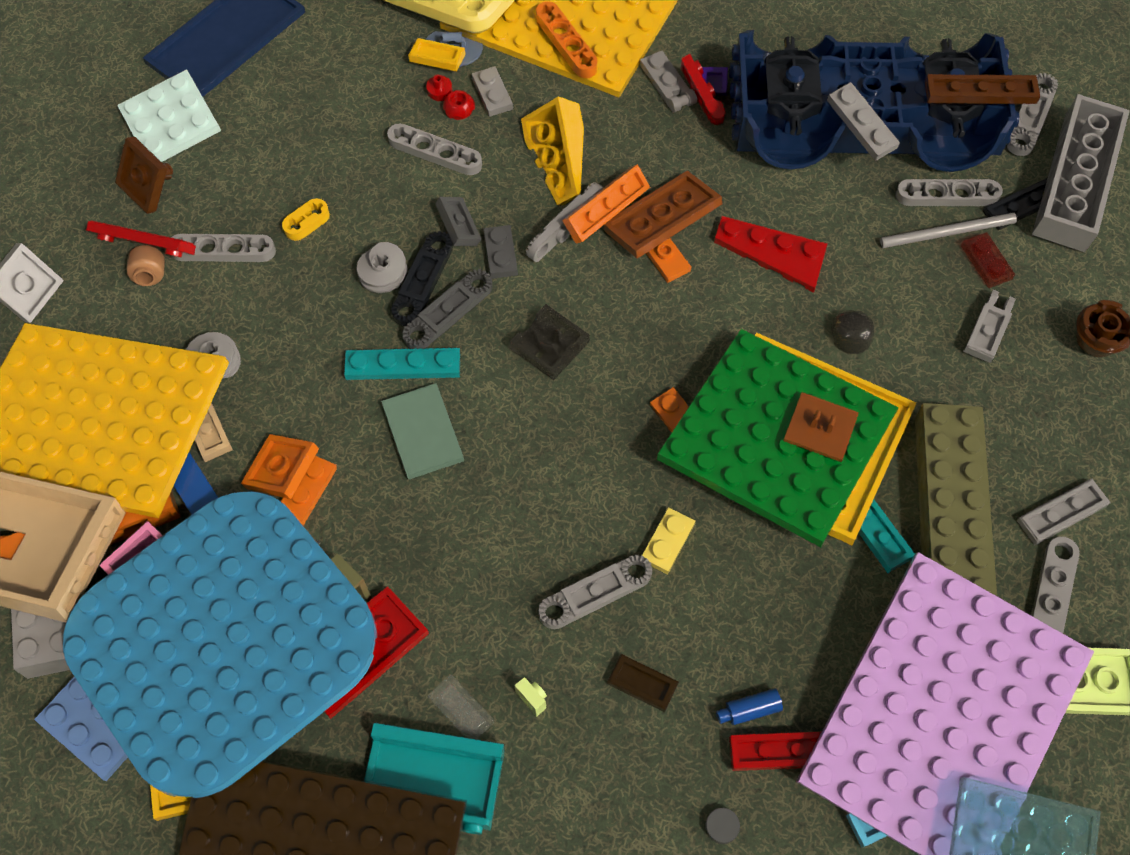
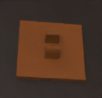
[783,392,859,462]

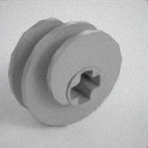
[357,242,407,293]
[186,332,241,378]

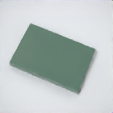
[381,383,464,480]

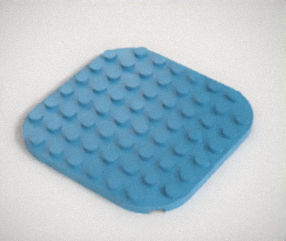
[63,492,377,798]

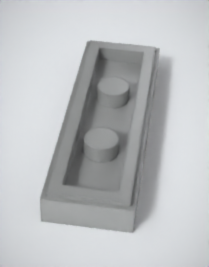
[1017,479,1111,545]

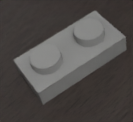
[472,66,513,117]

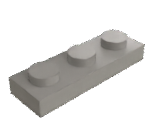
[827,82,900,161]

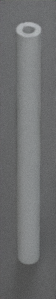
[880,213,1017,248]

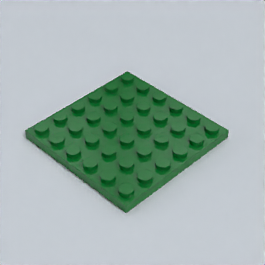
[657,329,899,548]

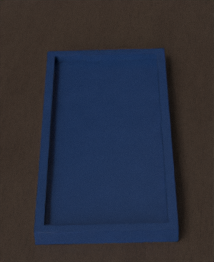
[143,0,305,97]

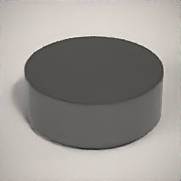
[705,808,740,844]

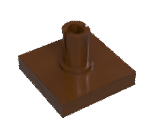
[115,137,173,214]

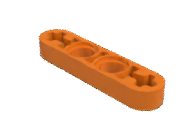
[536,1,597,78]

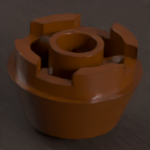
[1076,300,1130,357]

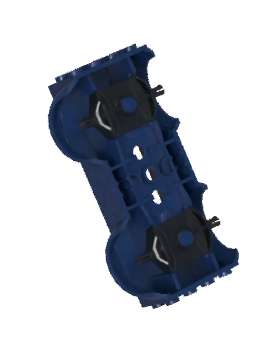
[729,30,1019,172]

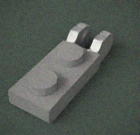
[964,290,1016,363]

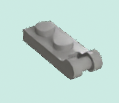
[640,51,697,113]

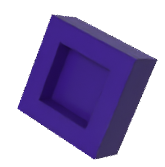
[702,67,729,96]

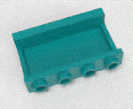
[365,723,505,835]

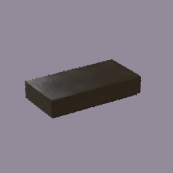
[607,654,679,712]

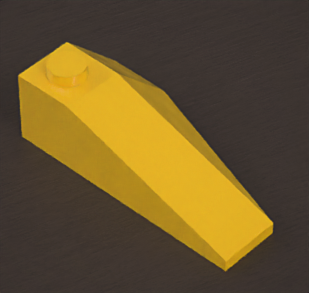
[521,97,584,206]

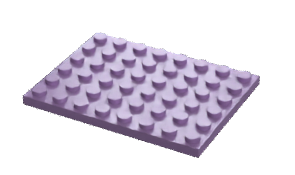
[796,552,1094,855]

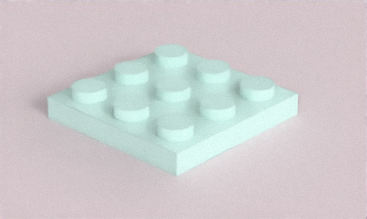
[117,69,221,162]

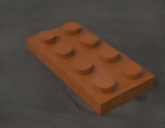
[603,170,722,259]

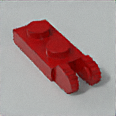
[681,54,726,126]

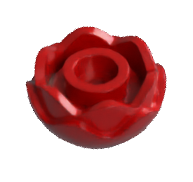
[443,90,475,120]

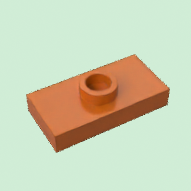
[646,238,691,283]

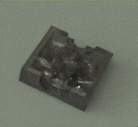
[509,304,590,381]

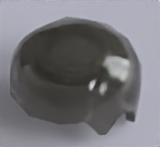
[830,310,874,354]

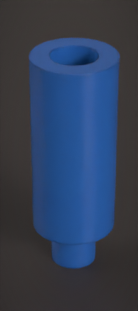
[716,688,783,725]

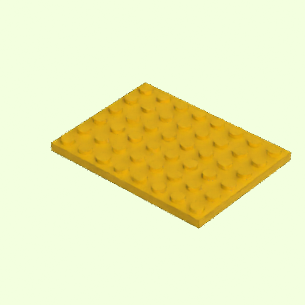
[440,0,678,98]
[0,323,229,518]

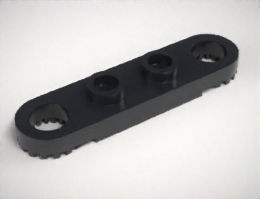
[391,231,453,326]

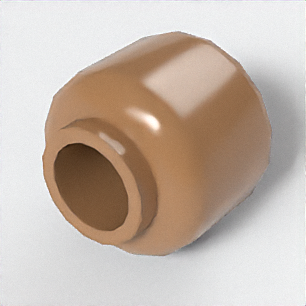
[126,245,165,286]

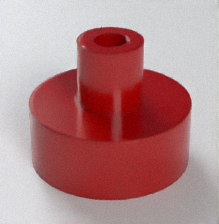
[426,74,453,101]

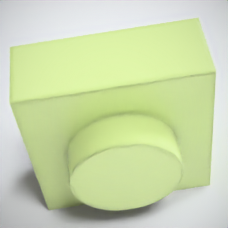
[515,677,547,717]

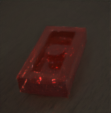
[961,232,1015,288]

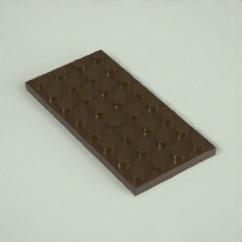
[179,760,467,855]

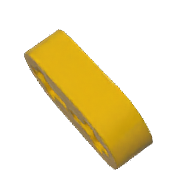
[282,198,330,241]

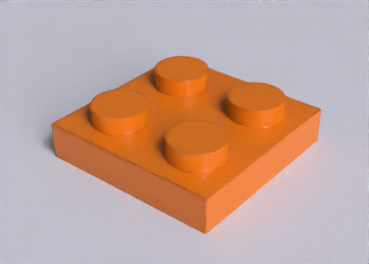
[241,434,319,499]

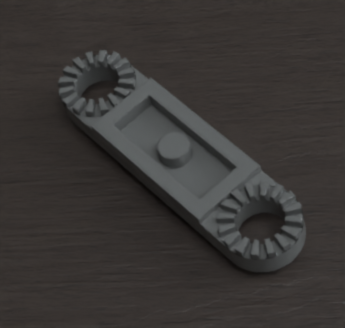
[402,269,493,349]

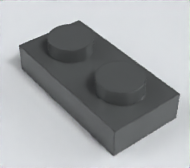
[436,197,481,246]
[484,225,518,279]

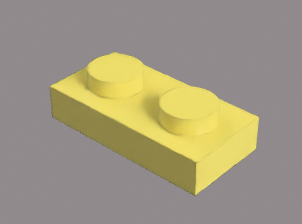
[642,507,696,575]

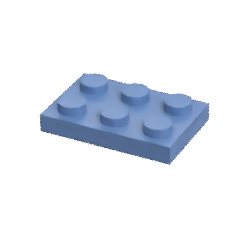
[34,677,128,781]

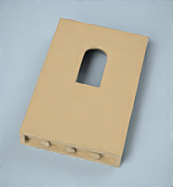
[0,472,126,623]

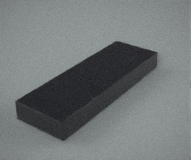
[983,178,1048,231]

